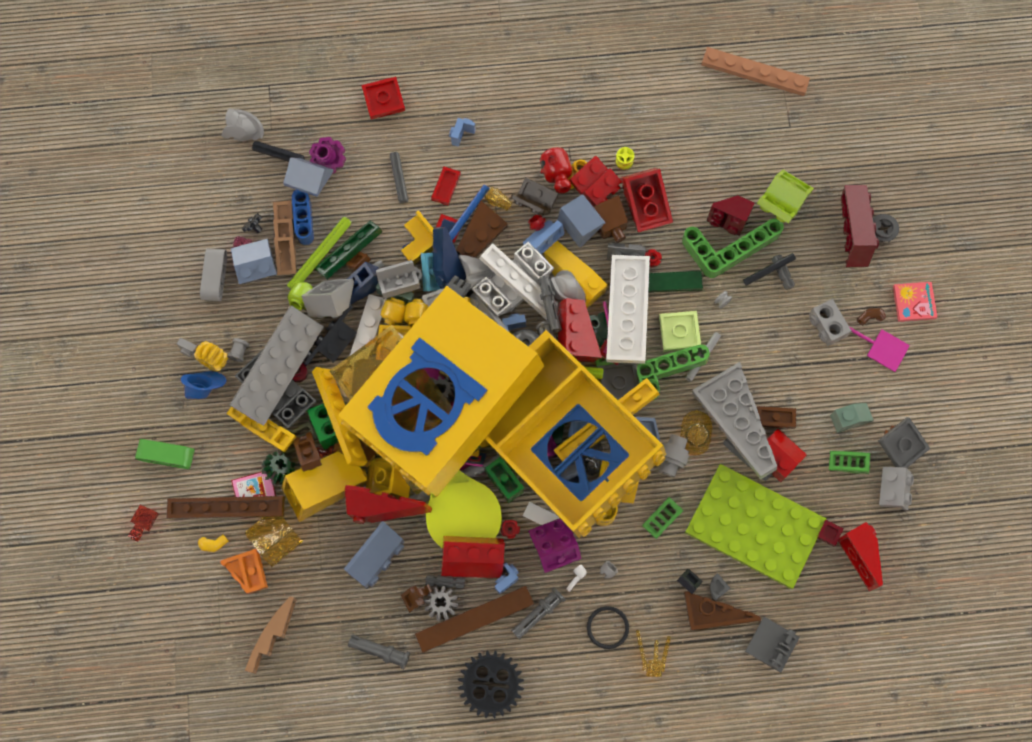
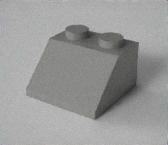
[302,279,354,318]

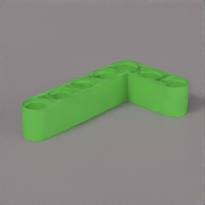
[682,218,784,278]

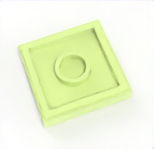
[659,311,701,352]

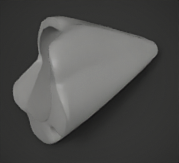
[459,255,496,289]

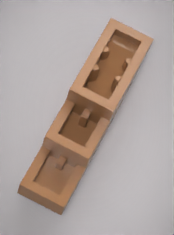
[273,201,297,275]
[245,596,297,674]

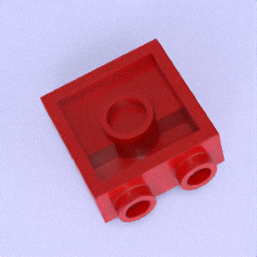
[569,155,622,207]

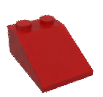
[620,168,673,233]
[838,522,883,592]

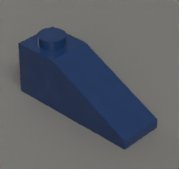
[433,227,466,288]
[347,262,379,305]

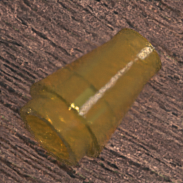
[485,186,513,211]

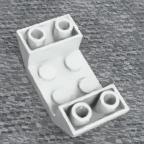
[472,242,554,317]

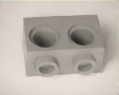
[809,299,852,347]

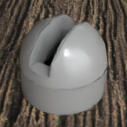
[600,561,618,578]

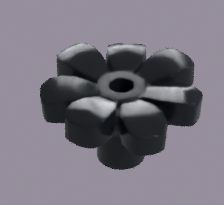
[242,213,262,234]

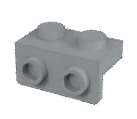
[376,260,421,299]
[879,467,914,510]

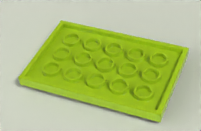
[685,464,826,590]

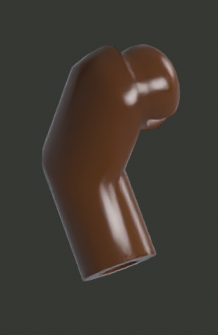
[856,308,886,326]

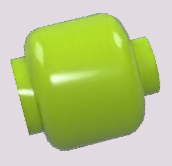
[287,282,313,311]

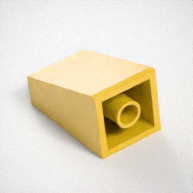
[281,452,367,522]

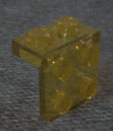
[245,517,303,567]

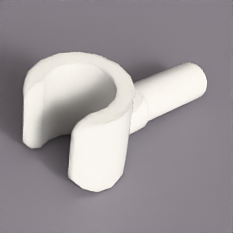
[566,565,587,592]

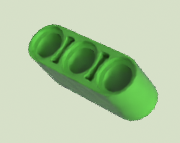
[135,439,195,469]

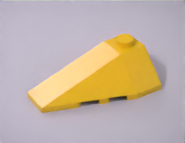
[543,241,607,308]

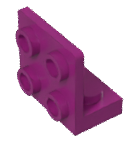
[528,518,582,573]

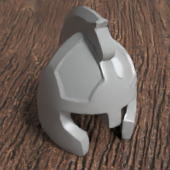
[221,108,264,141]

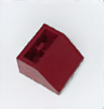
[706,195,755,236]

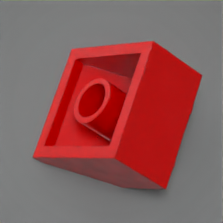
[767,429,807,482]

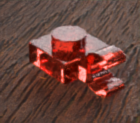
[128,504,159,542]

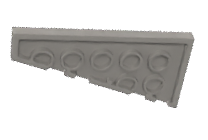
[692,362,777,480]

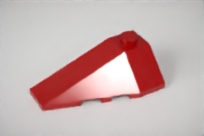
[345,485,432,524]

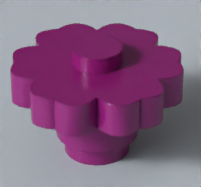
[309,137,346,174]

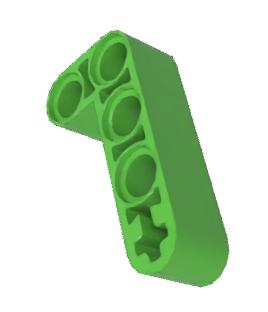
[637,344,710,400]

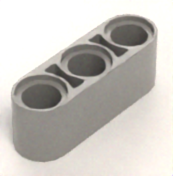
[200,248,227,301]

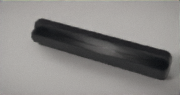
[252,141,305,162]

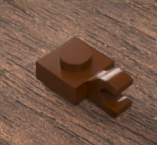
[401,584,432,613]

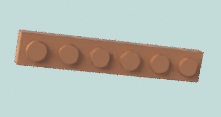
[701,47,810,96]

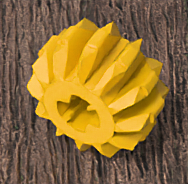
[194,341,229,372]

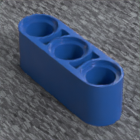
[292,190,314,245]

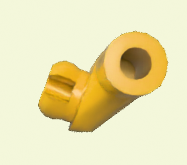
[198,534,229,552]

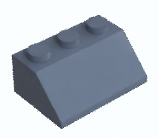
[344,521,404,589]

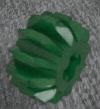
[261,451,295,485]

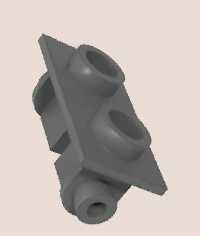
[607,242,646,261]

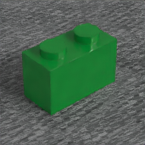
[485,456,524,504]

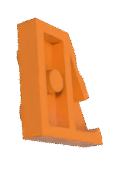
[220,549,268,594]

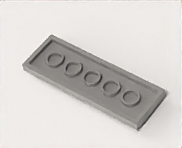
[229,306,324,426]

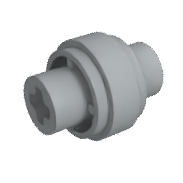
[658,434,689,477]

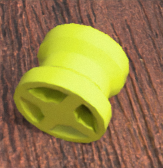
[615,147,635,170]

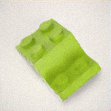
[757,170,814,223]

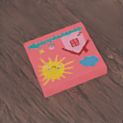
[893,282,937,322]

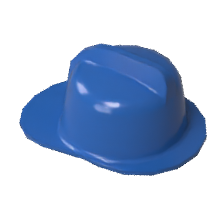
[181,371,227,399]

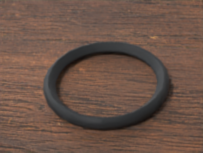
[587,606,629,649]

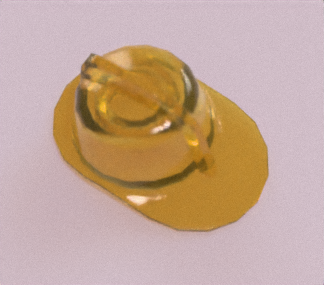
[680,410,712,456]

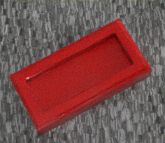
[431,166,461,206]

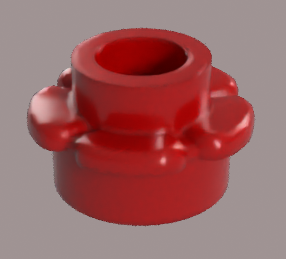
[528,214,546,231]
[645,249,662,267]
[500,519,520,539]

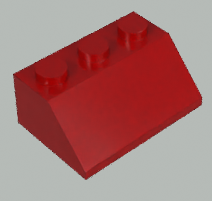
[441,536,505,578]

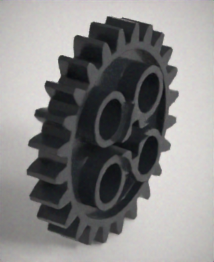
[458,650,524,719]

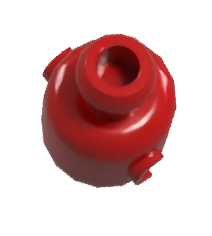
[540,147,573,194]

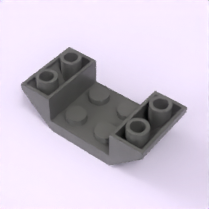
[235,349,317,429]

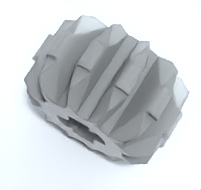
[424,586,458,621]

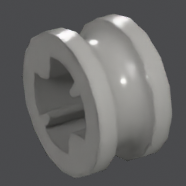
[714,291,733,309]

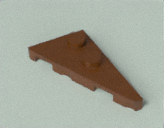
[684,591,761,631]

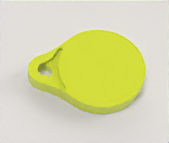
[426,470,502,548]

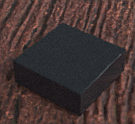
[677,568,703,594]

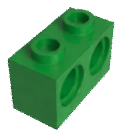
[307,403,339,450]

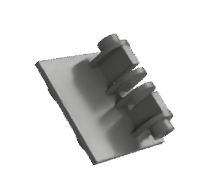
[745,617,800,673]

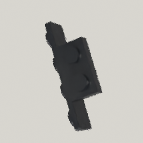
[303,304,357,367]

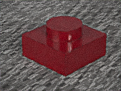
[817,519,844,547]

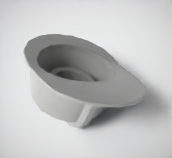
[550,270,586,302]

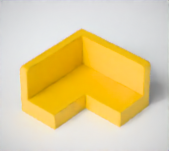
[401,210,434,265]

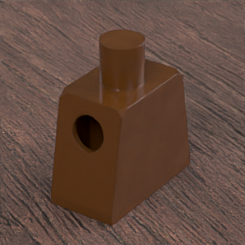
[594,195,628,243]

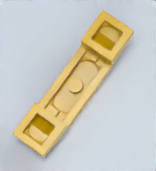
[226,407,296,453]

